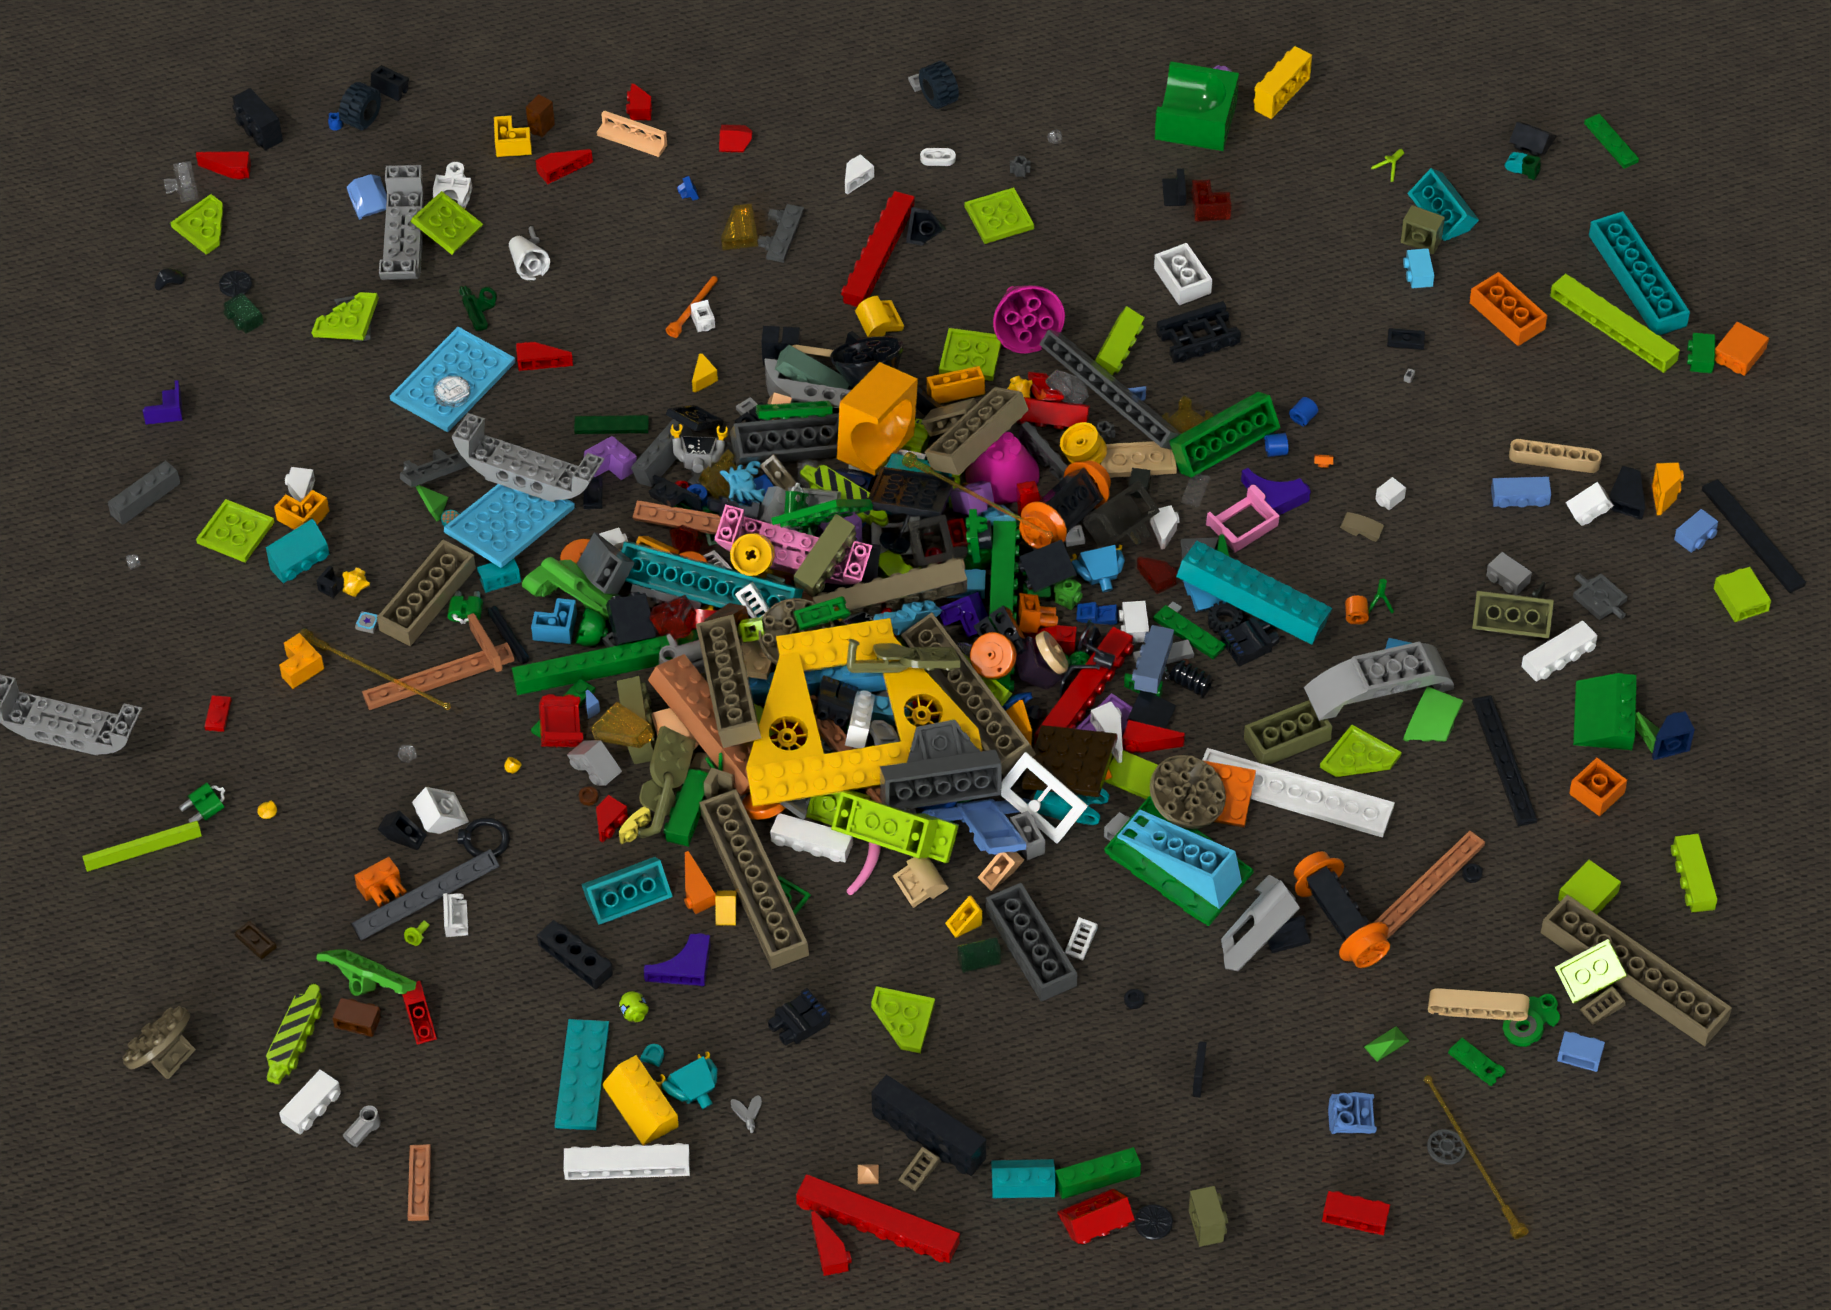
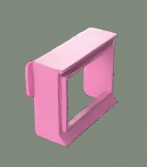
[1206,485,1280,553]

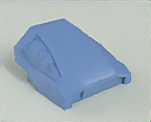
[347,174,387,220]
[1328,1092,1377,1134]

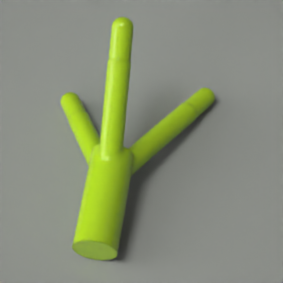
[1371,149,1404,182]

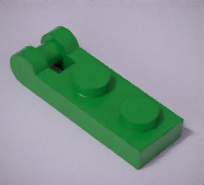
[794,596,851,631]
[1448,1038,1506,1086]

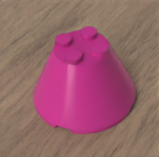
[993,286,1065,354]
[965,432,1040,504]

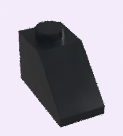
[377,810,427,850]

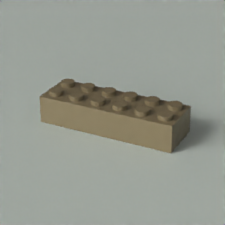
[925,387,1029,475]
[377,540,476,647]

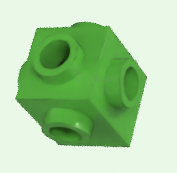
[1054,579,1083,610]

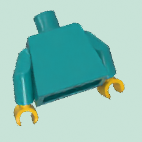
[654,1052,717,1110]

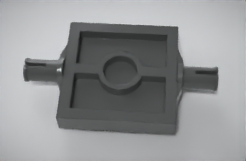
[1573,573,1628,620]

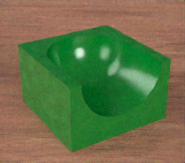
[1155,61,1239,151]

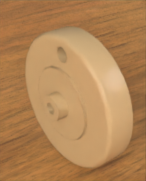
[1035,631,1069,674]

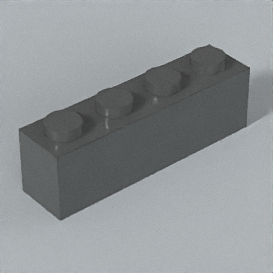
[631,419,694,487]
[108,460,180,525]

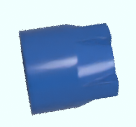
[328,112,343,130]

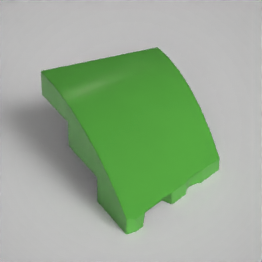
[1403,686,1463,741]

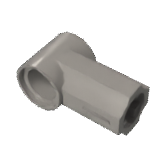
[343,1106,381,1147]

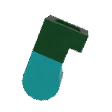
[1505,152,1541,180]

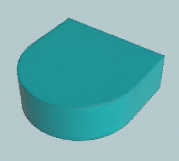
[640,1044,664,1067]

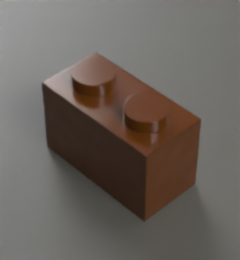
[526,94,555,137]
[333,998,381,1037]

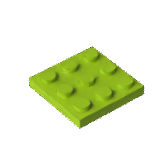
[965,188,1034,244]
[410,191,483,255]
[939,328,1001,381]
[196,499,275,563]

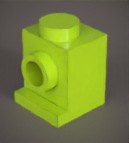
[738,616,765,642]

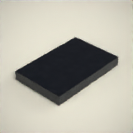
[666,405,724,431]

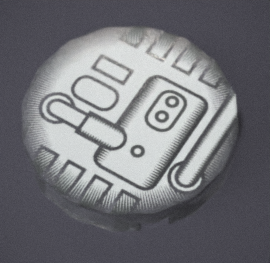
[434,376,471,408]

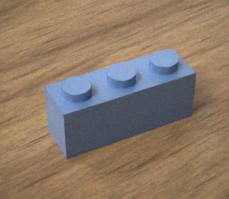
[1491,477,1551,508]

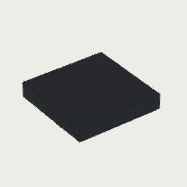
[1126,690,1176,729]
[1192,1041,1207,1098]

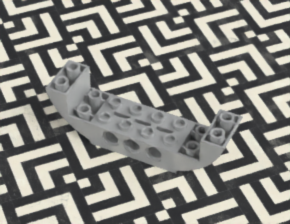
[379,165,424,280]
[765,358,851,418]
[452,413,605,503]
[1304,641,1454,721]
[0,675,142,756]

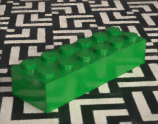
[1169,392,1281,478]

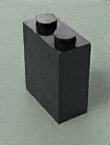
[1017,539,1077,594]
[606,592,656,646]

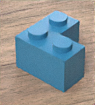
[531,598,577,644]

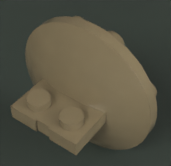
[759,598,835,665]
[1150,755,1226,829]
[122,1006,196,1079]

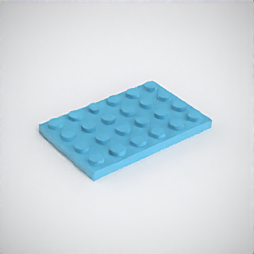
[390,327,516,432]
[444,484,575,568]

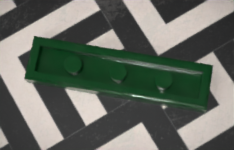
[574,415,649,434]

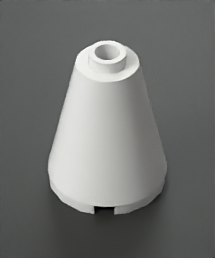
[509,236,550,280]

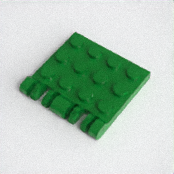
[771,499,873,528]

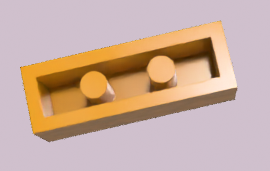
[926,366,985,404]

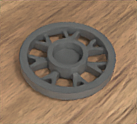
[1427,1129,1466,1165]

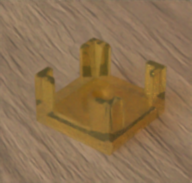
[1162,395,1213,434]
[698,449,754,499]

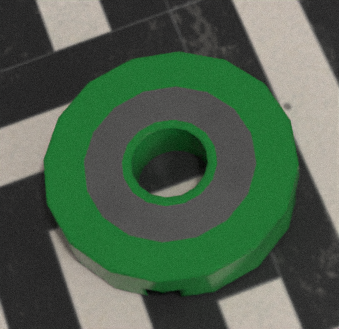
[1503,1009,1544,1047]

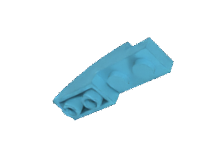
[873,600,942,635]

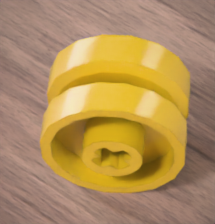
[1060,422,1107,464]
[730,533,775,576]

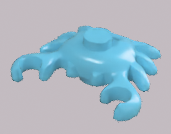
[720,461,765,502]

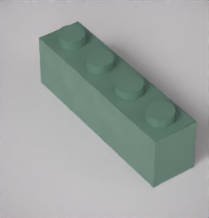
[775,345,849,390]

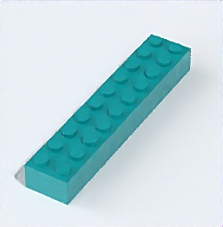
[621,542,804,617]

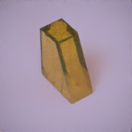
[721,204,758,251]
[590,702,654,748]

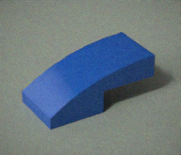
[1076,602,1118,625]

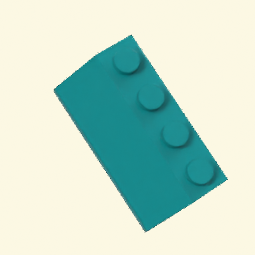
[1407,168,1479,241]
[581,857,673,925]

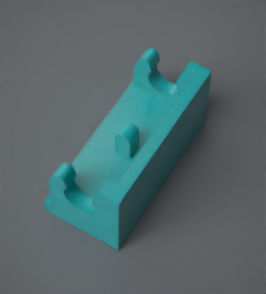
[477,558,521,593]

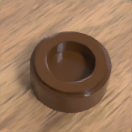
[579,786,599,806]

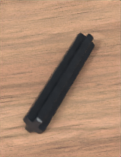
[488,606,529,664]

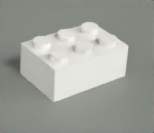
[1154,243,1212,306]

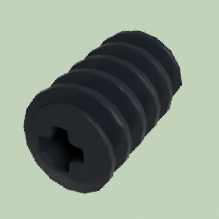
[1169,660,1212,698]

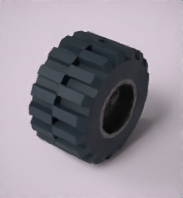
[919,61,959,109]
[339,82,381,130]

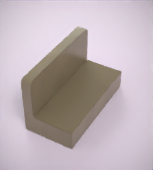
[704,767,734,800]

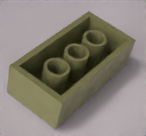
[794,514,857,597]
[1472,590,1554,638]
[617,676,657,764]
[1244,700,1332,765]

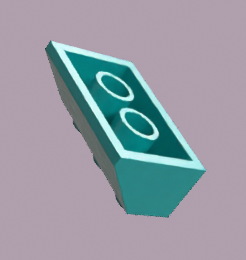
[266,519,330,583]
[991,1159,1055,1198]

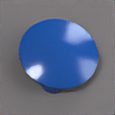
[1002,692,1033,711]

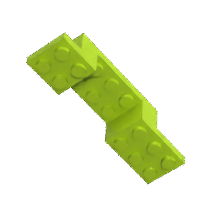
[806,790,959,863]

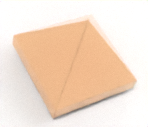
[858,1165,879,1184]

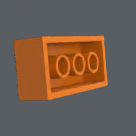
[1470,272,1547,346]

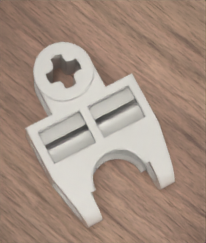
[433,162,472,209]

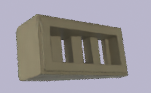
[1580,986,1626,1025]
[898,1147,941,1192]

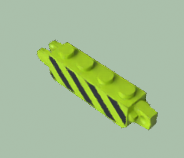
[800,464,889,527]
[266,984,322,1084]

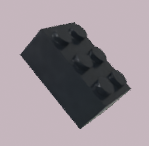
[232,88,283,151]

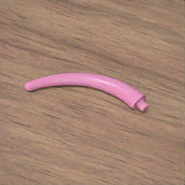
[847,842,881,895]

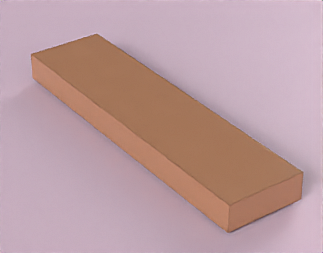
[467,613,503,672]
[408,1144,431,1221]

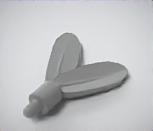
[731,1095,762,1133]

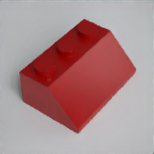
[1057,1188,1135,1244]

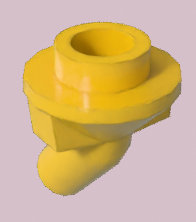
[257,800,277,819]

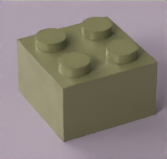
[1401,205,1445,254]
[1189,1186,1228,1247]

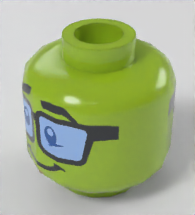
[619,991,649,1022]

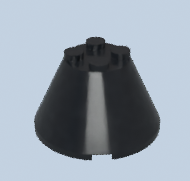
[830,336,904,389]

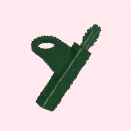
[459,286,497,331]

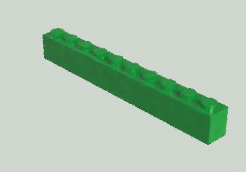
[989,521,1020,692]
[512,629,699,695]

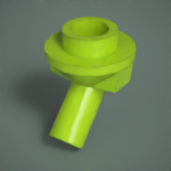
[404,921,430,946]

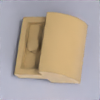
[893,857,949,908]

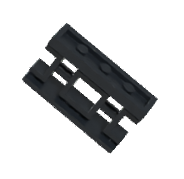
[1156,301,1241,363]

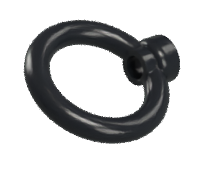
[458,818,510,858]

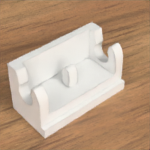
[443,893,468,937]

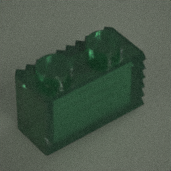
[223,293,264,334]
[957,937,1001,973]

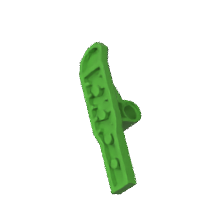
[316,949,416,996]

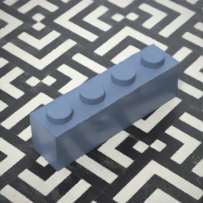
[1132,625,1174,693]

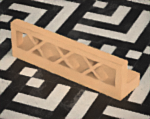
[597,111,667,157]

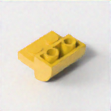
[855,296,904,337]

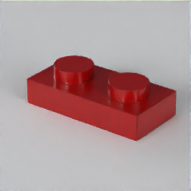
[204,695,232,732]

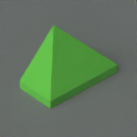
[416,485,449,521]
[1635,712,1660,753]
[1364,1026,1409,1062]

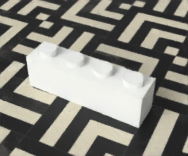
[1521,621,1597,682]
[845,691,875,748]
[770,813,853,862]

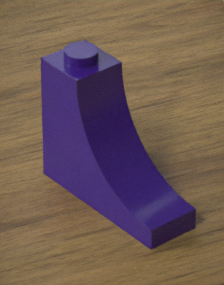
[1241,468,1311,515]
[644,933,711,986]

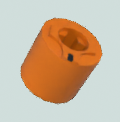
[1345,596,1369,624]

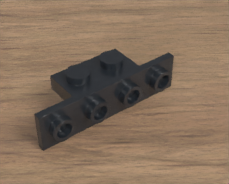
[649,475,703,512]

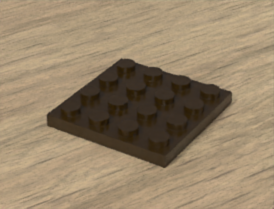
[1022,725,1118,797]

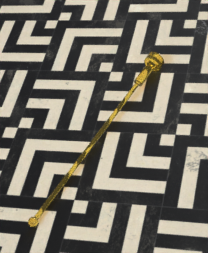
[902,452,1053,538]
[300,628,451,710]
[1424,1075,1528,1240]

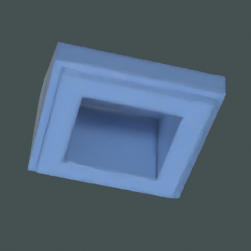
[1128,386,1146,400]
[585,690,600,719]

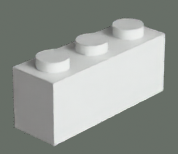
[279,1070,341,1135]

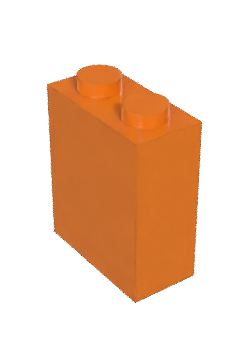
[1714,322,1769,376]

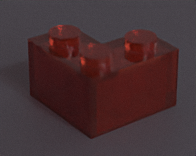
[1191,180,1231,221]
[649,595,697,640]

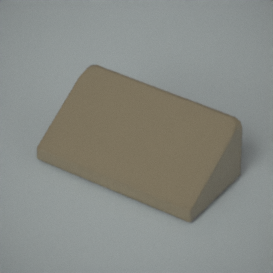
[760,454,797,491]

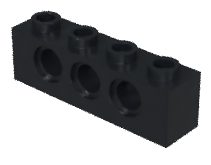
[537,920,613,990]

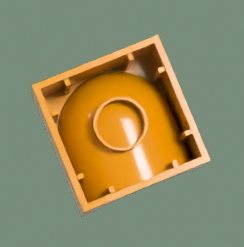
[837,362,918,476]

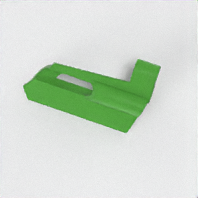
[522,557,618,617]

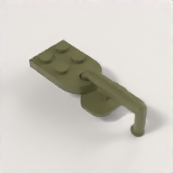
[847,639,960,673]
[638,726,696,839]

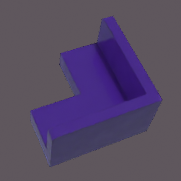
[143,380,183,425]
[939,592,988,637]

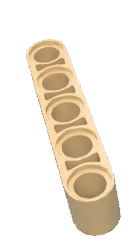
[1509,439,1602,473]
[1428,988,1530,1021]

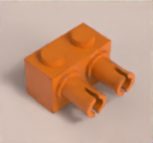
[1015,593,1058,634]
[354,857,407,908]

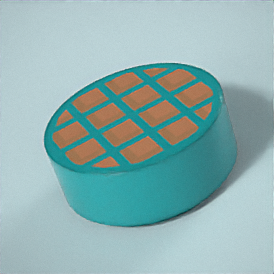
[441,510,459,526]

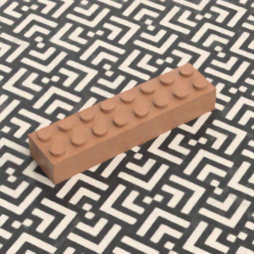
[648,654,754,796]

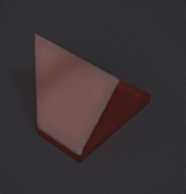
[669,525,703,554]

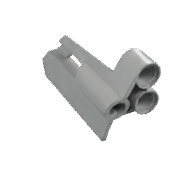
[1221,875,1300,971]

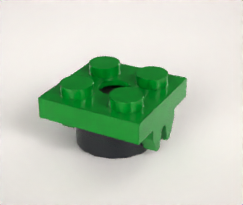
[966,509,992,563]

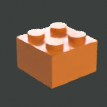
[1569,758,1627,817]

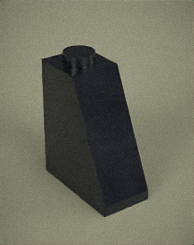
[1609,466,1645,520]

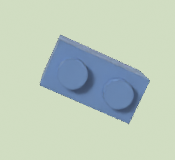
[1674,509,1718,553]
[1557,1031,1605,1072]

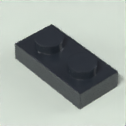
[1387,328,1425,350]

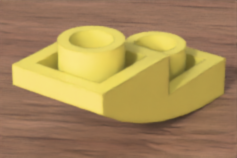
[619,807,651,844]

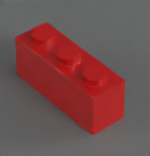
[1322,1191,1390,1236]

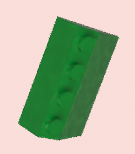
[1573,673,1637,750]

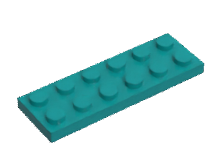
[555,1019,609,1130]

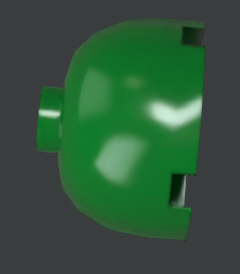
[575,608,608,647]

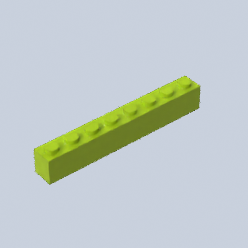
[1550,274,1680,373]

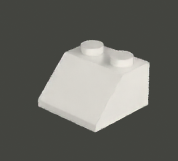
[412,787,469,834]

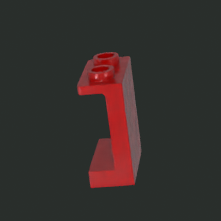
[539,694,583,747]

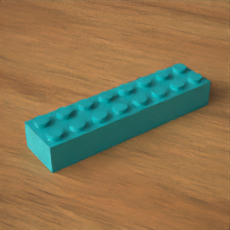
[1589,211,1690,335]
[1176,541,1332,645]

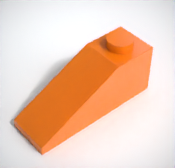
[684,851,716,914]

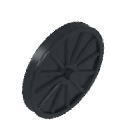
[219,270,252,297]
[1135,1204,1173,1240]

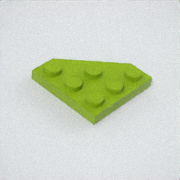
[171,194,223,255]
[311,292,379,340]
[1320,725,1401,777]
[871,986,935,1054]

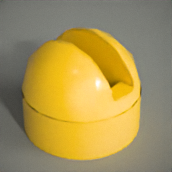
[504,757,522,773]

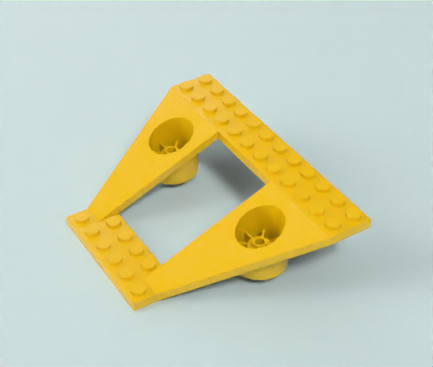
[746,618,983,807]

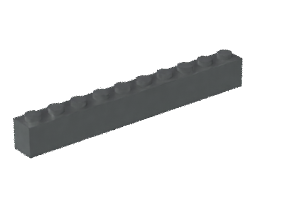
[1039,330,1181,450]

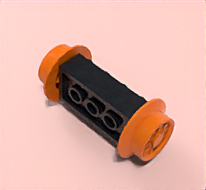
[1019,461,1111,549]
[1294,851,1390,968]

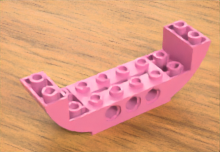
[714,504,872,585]

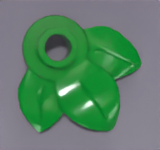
[1529,994,1560,1027]

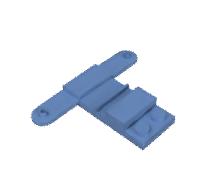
[922,798,1031,855]

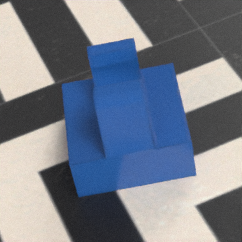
[677,176,699,201]

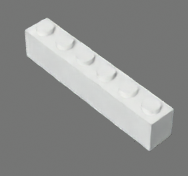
[564,1143,690,1180]

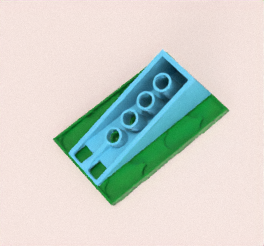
[1104,796,1254,926]

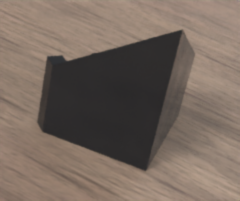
[906,207,946,246]

